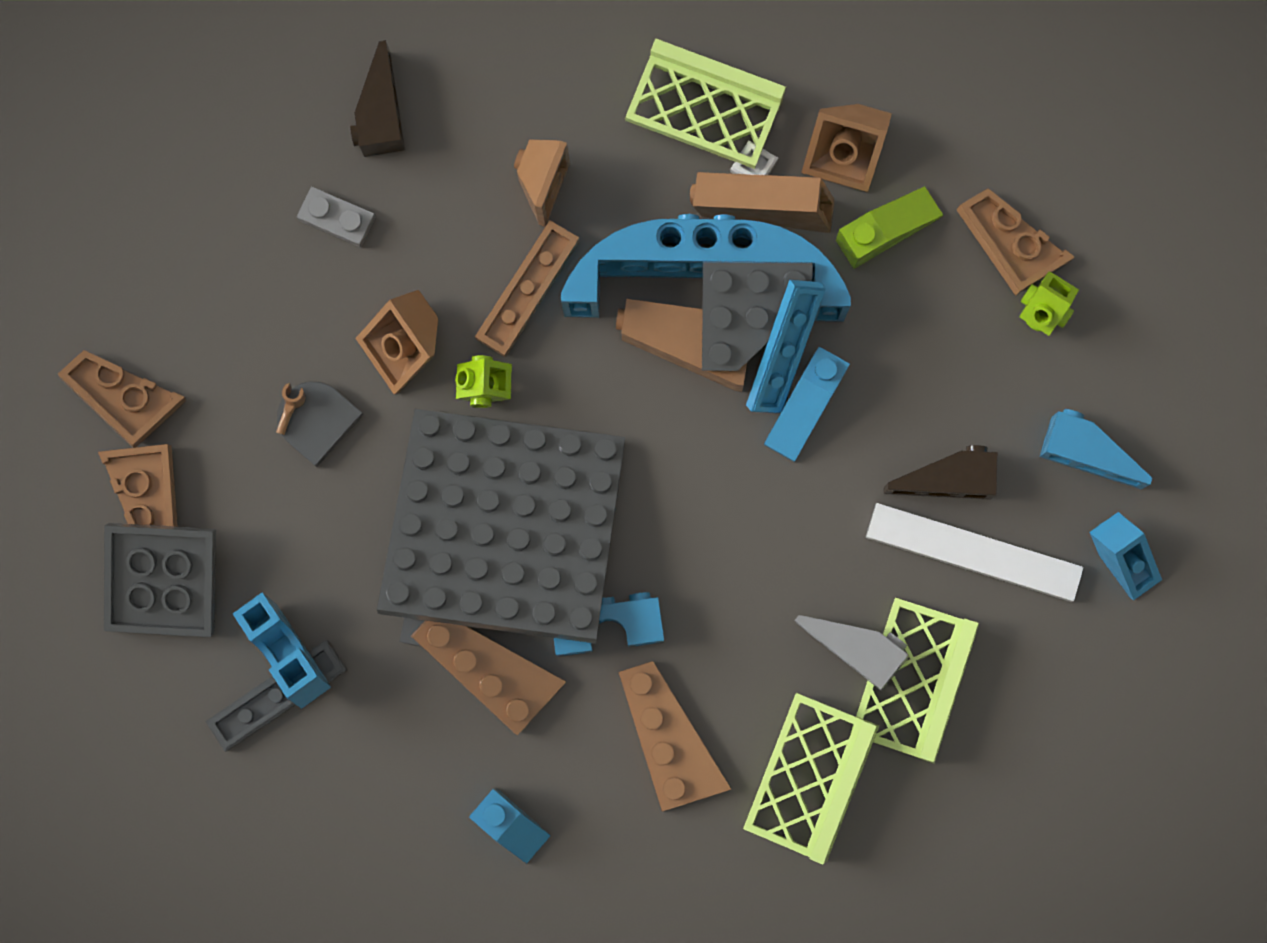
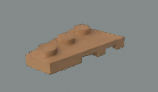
[956,188,1075,296]
[58,350,186,448]
[98,444,178,527]

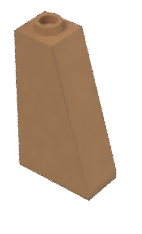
[690,172,835,233]
[616,299,747,392]

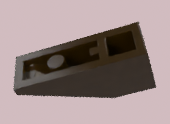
[350,40,405,157]
[884,445,998,500]

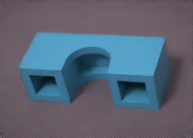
[233,592,331,709]
[554,592,664,657]

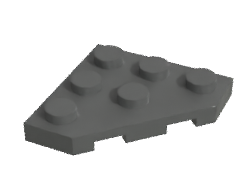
[702,261,813,371]

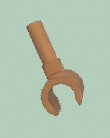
[276,383,306,435]

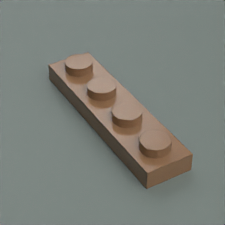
[475,220,580,358]

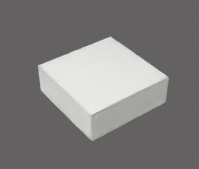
[730,140,778,175]

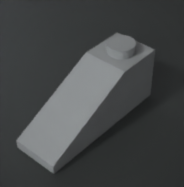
[794,615,909,691]

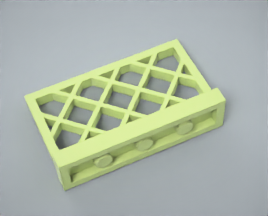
[625,39,786,169]
[850,598,979,764]
[743,693,879,865]

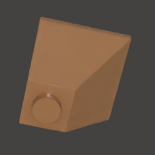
[801,104,892,192]
[514,140,570,227]
[356,290,438,395]

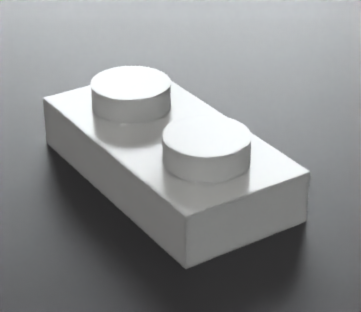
[297,186,376,248]

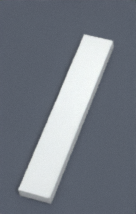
[866,503,1084,602]

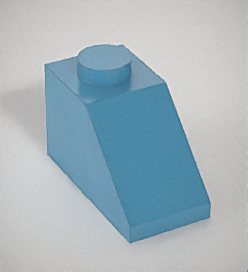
[1089,512,1162,600]
[469,788,551,864]

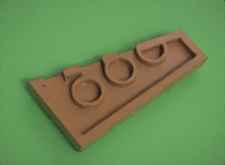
[411,620,566,735]
[619,661,732,812]

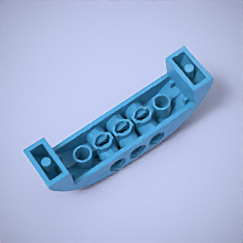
[561,214,851,322]

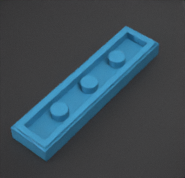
[746,280,826,413]

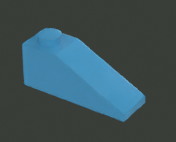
[764,347,850,462]
[1039,409,1152,489]

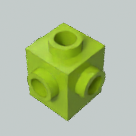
[1019,271,1079,336]
[455,355,512,408]

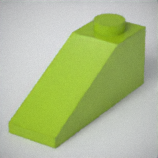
[836,186,943,269]

